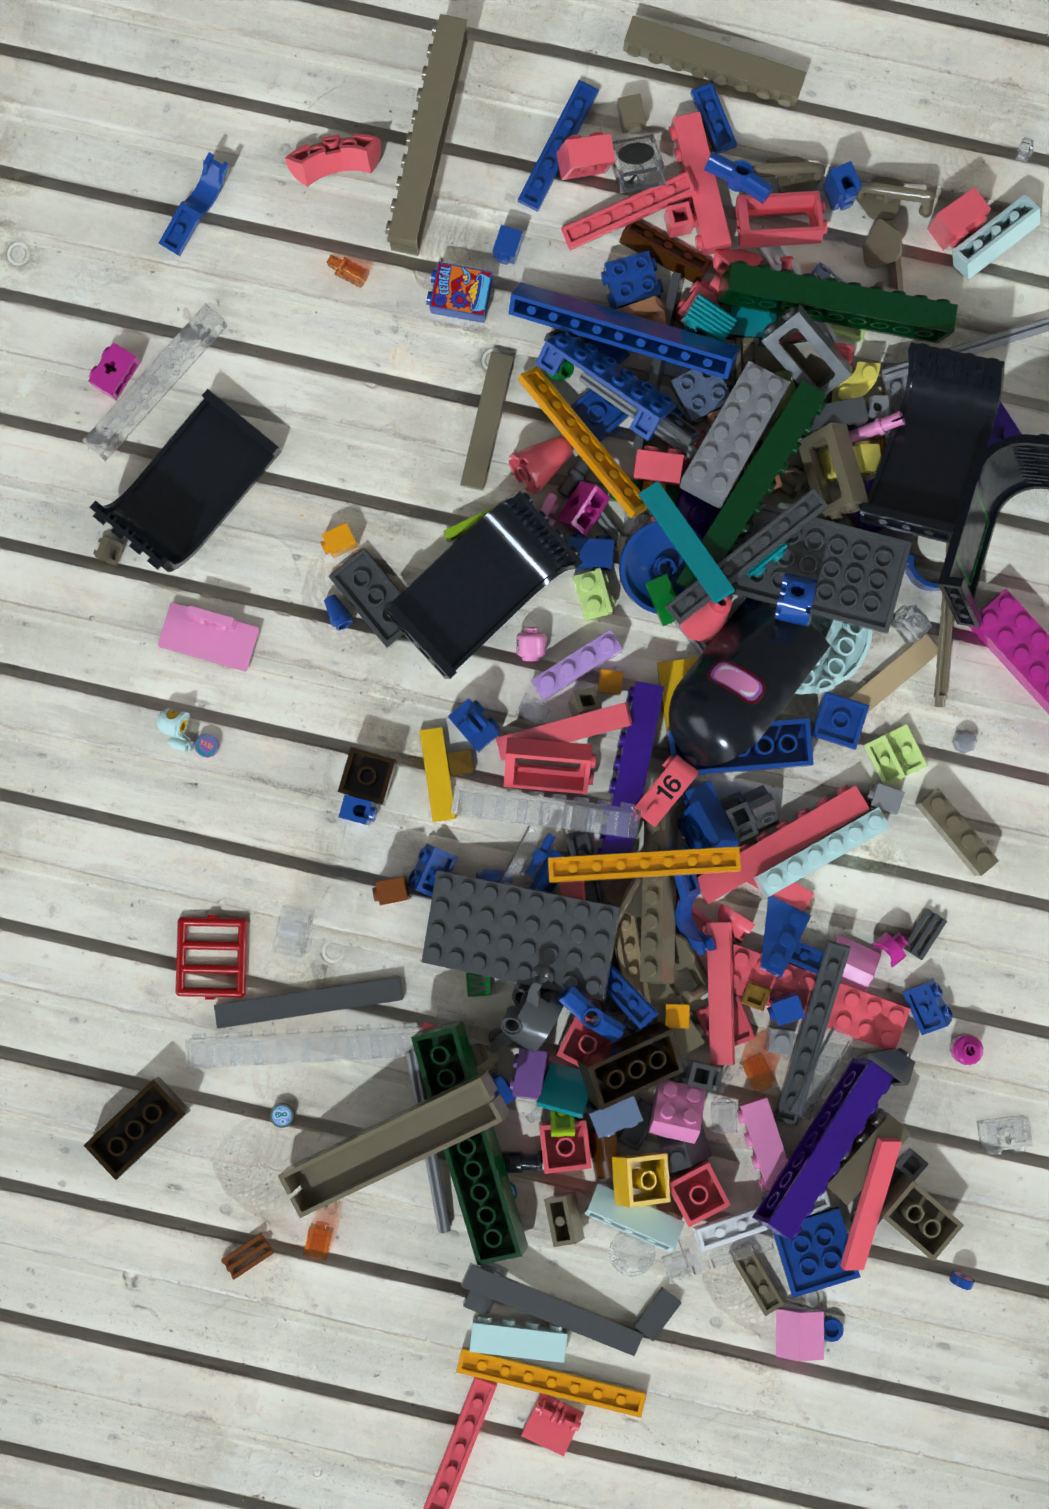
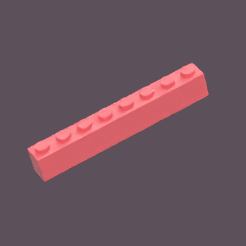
[696,784,870,904]

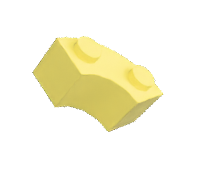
[828,362,881,403]
[819,441,882,483]

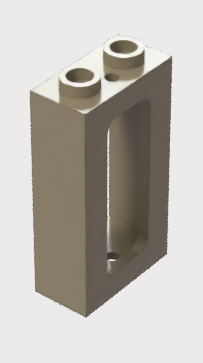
[798,422,869,522]

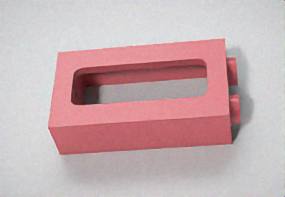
[735,191,827,248]
[504,737,596,794]

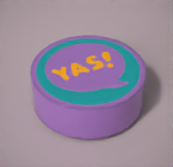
[195,734,219,758]

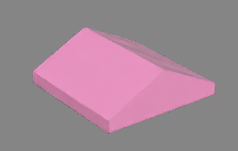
[835,934,881,991]
[776,1308,824,1361]

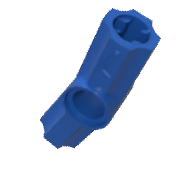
[704,152,774,204]
[557,984,625,1043]

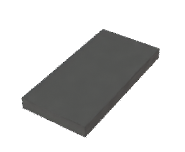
[328,548,404,648]

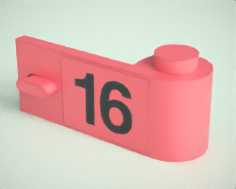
[633,754,699,827]

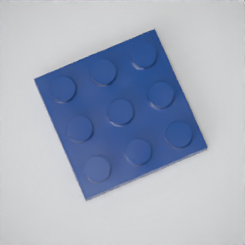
[772,1207,861,1298]

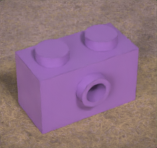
[510,1048,550,1101]

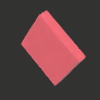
[695,994,756,1049]

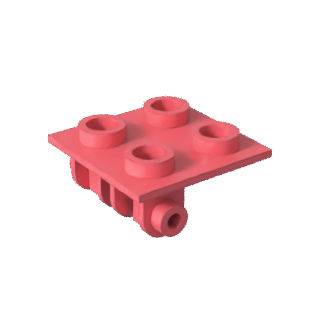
[521,1393,584,1457]

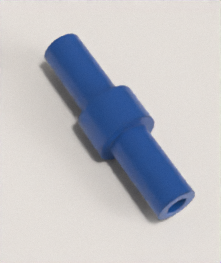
[524,833,556,877]

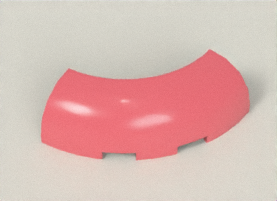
[285,133,381,187]

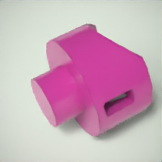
[872,932,908,968]

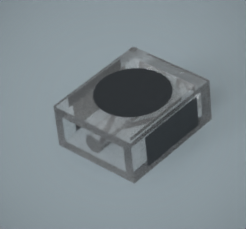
[612,134,666,194]

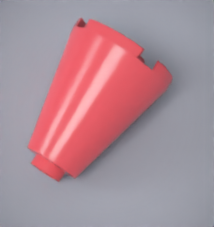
[508,435,573,494]
[680,596,732,643]

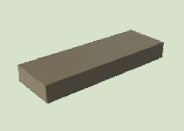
[728,1241,785,1316]

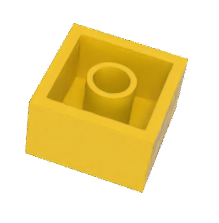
[612,1152,671,1208]

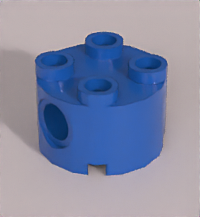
[775,574,818,626]

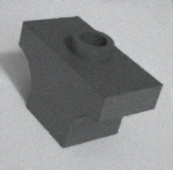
[742,785,779,833]
[720,791,759,843]
[671,1057,724,1091]

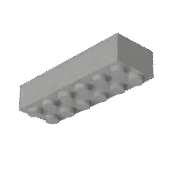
[680,361,791,509]

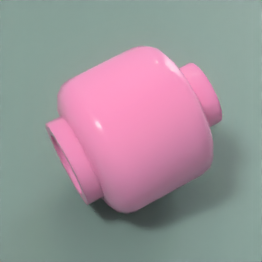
[516,627,547,661]

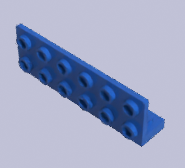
[535,331,678,441]

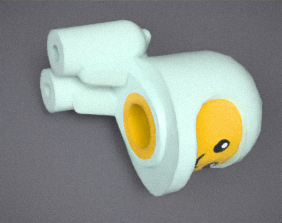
[157,708,195,752]

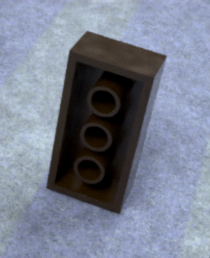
[577,1022,685,1110]
[83,1076,191,1180]

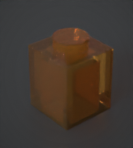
[740,1053,776,1092]
[303,1221,334,1261]

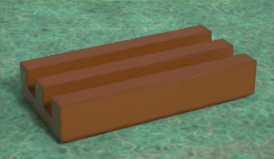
[221,1232,274,1280]

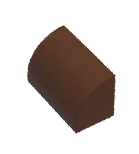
[588,1129,620,1179]

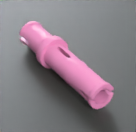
[848,410,905,444]

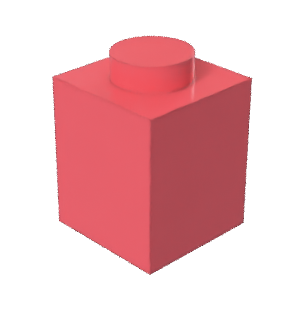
[664,201,694,238]

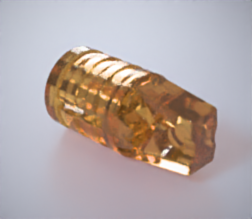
[327,255,369,288]

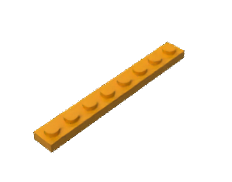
[518,366,648,518]
[548,847,741,883]
[456,1346,647,1418]

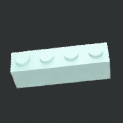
[952,194,1040,280]
[584,1183,685,1252]
[469,1315,567,1363]

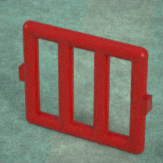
[175,915,248,1000]

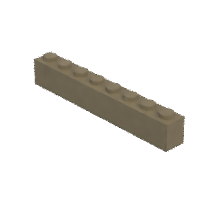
[623,16,807,107]
[640,799,679,984]

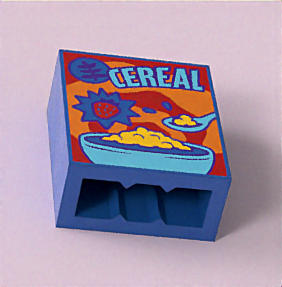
[426,262,493,323]

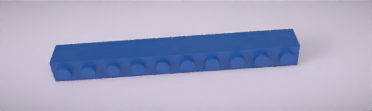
[508,282,739,380]

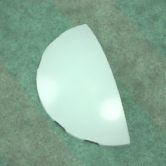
[795,614,873,695]

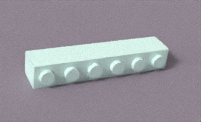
[753,807,891,898]

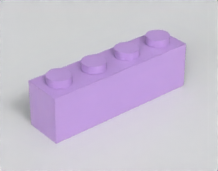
[531,630,623,702]

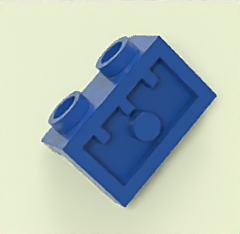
[408,844,458,897]
[902,978,953,1035]

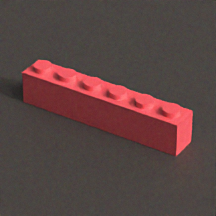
[669,111,732,256]

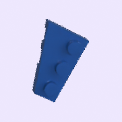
[760,896,811,978]

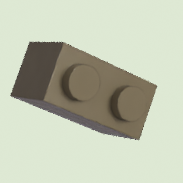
[544,1191,585,1247]

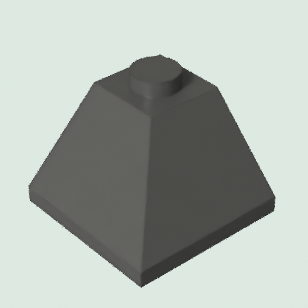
[856,1048,915,1086]
[657,1124,712,1174]

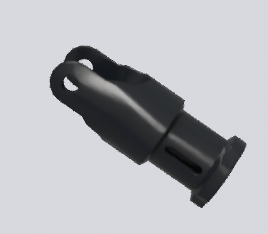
[501,1151,543,1173]

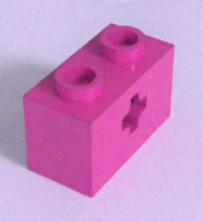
[88,342,141,401]
[556,481,610,536]

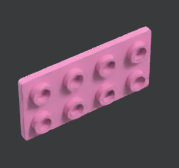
[158,603,260,672]

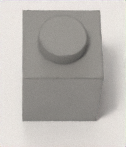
[865,783,905,815]
[765,1026,794,1055]

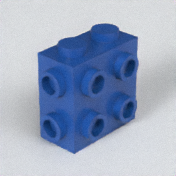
[601,251,664,310]

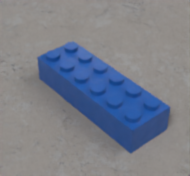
[667,718,814,775]

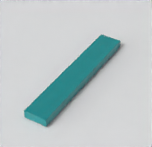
[638,481,735,604]

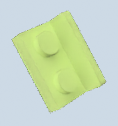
[573,567,615,622]

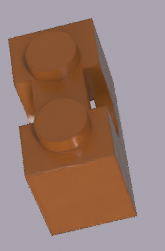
[372,876,410,906]

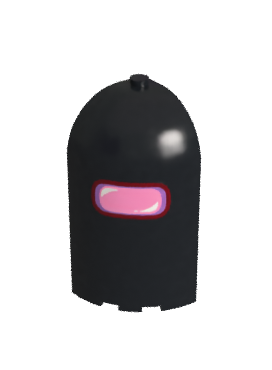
[669,598,831,766]

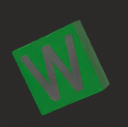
[466,973,491,997]

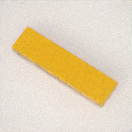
[419,727,456,822]

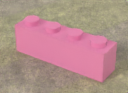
[736,1095,788,1193]

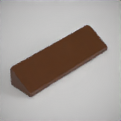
[619,221,712,283]

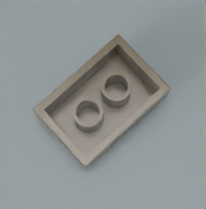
[880,1173,964,1262]

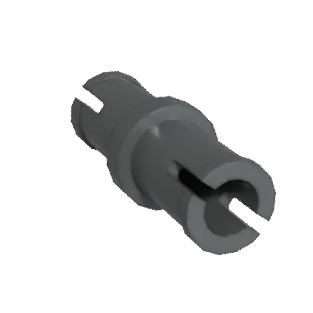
[557,458,590,499]

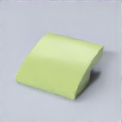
[864,724,928,786]

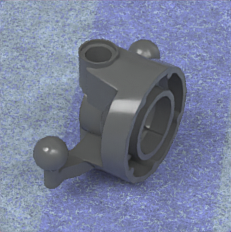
[488,964,563,1053]

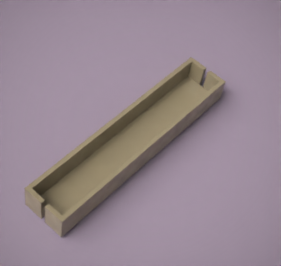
[385,14,468,256]
[278,1070,510,1218]

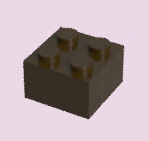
[337,747,398,806]

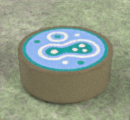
[270,1103,295,1128]

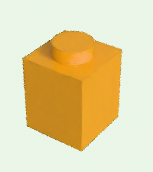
[320,522,358,559]

